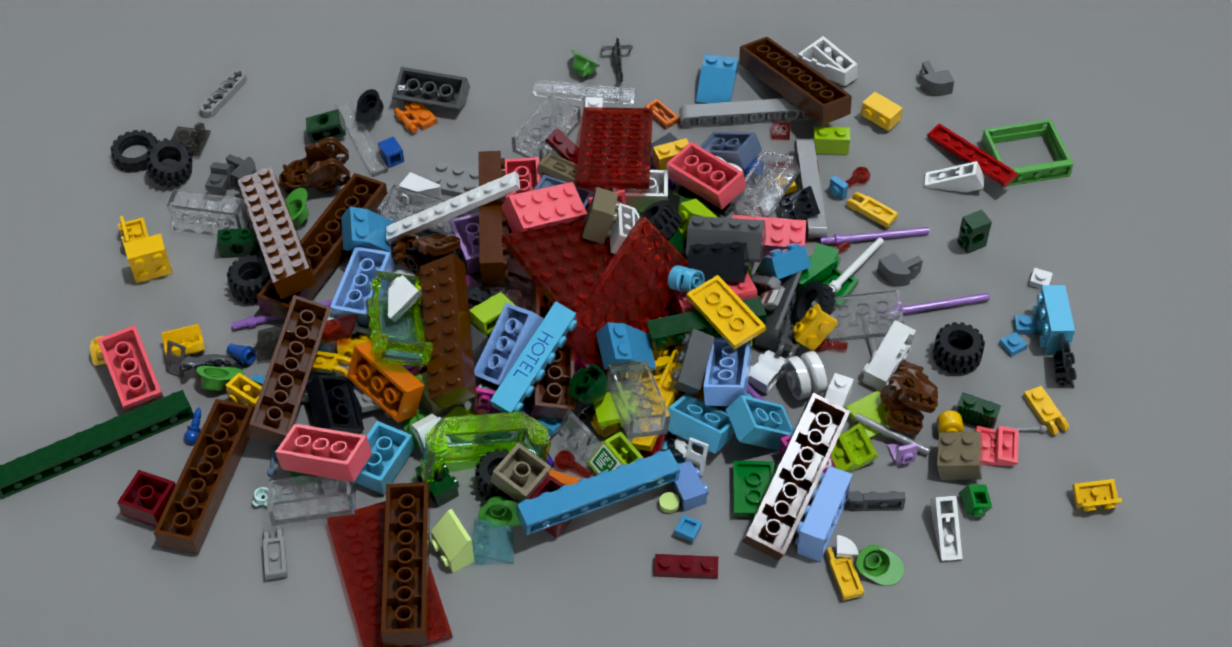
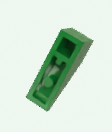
[798,243,841,293]

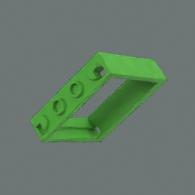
[981,119,1073,187]

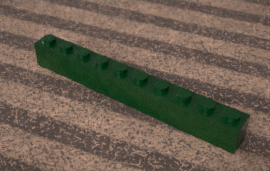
[0,390,193,500]

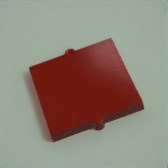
[320,314,357,343]

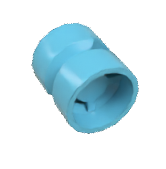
[668,265,705,293]

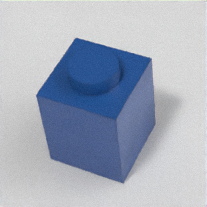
[378,136,404,168]

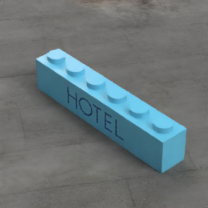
[490,301,578,418]

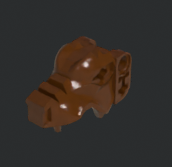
[279,137,351,193]
[391,234,461,280]
[880,360,938,435]

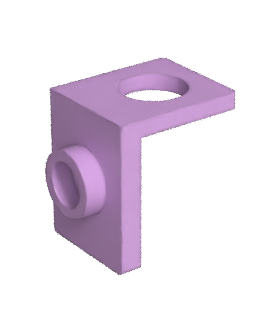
[888,442,918,466]

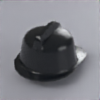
[356,89,384,124]

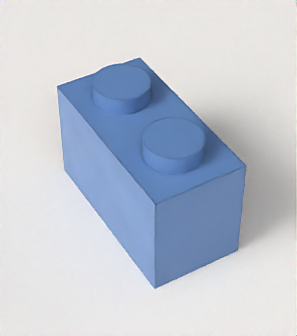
[670,460,709,511]

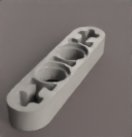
[199,69,247,118]

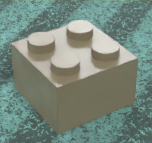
[582,187,620,244]
[937,432,983,480]
[490,442,551,503]

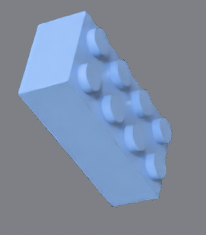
[330,246,395,327]
[474,303,544,387]
[703,338,752,406]
[795,466,853,562]

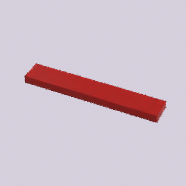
[927,123,1018,187]

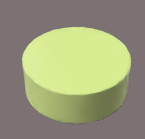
[659,492,680,513]

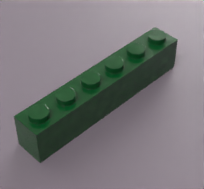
[646,296,766,351]

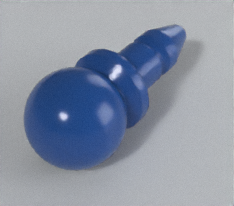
[184,408,201,445]

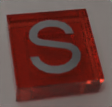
[772,122,790,140]

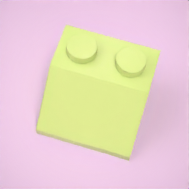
[430,509,475,573]

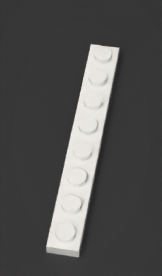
[386,171,520,244]

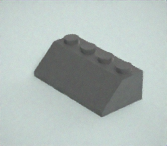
[392,67,470,110]
[686,216,766,262]
[753,272,801,353]

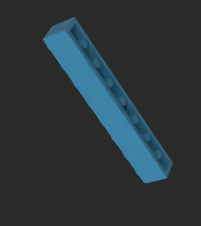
[516,449,681,536]

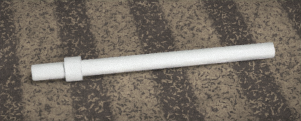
[828,238,884,293]

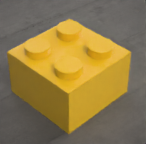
[123,233,173,283]

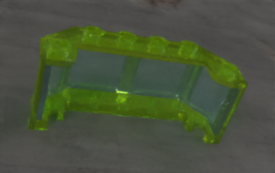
[368,271,433,367]
[420,412,551,482]

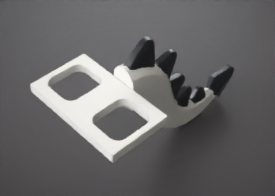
[667,432,709,476]

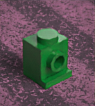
[959,484,992,518]

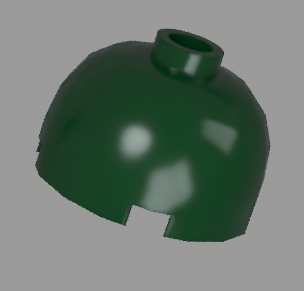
[568,364,609,405]

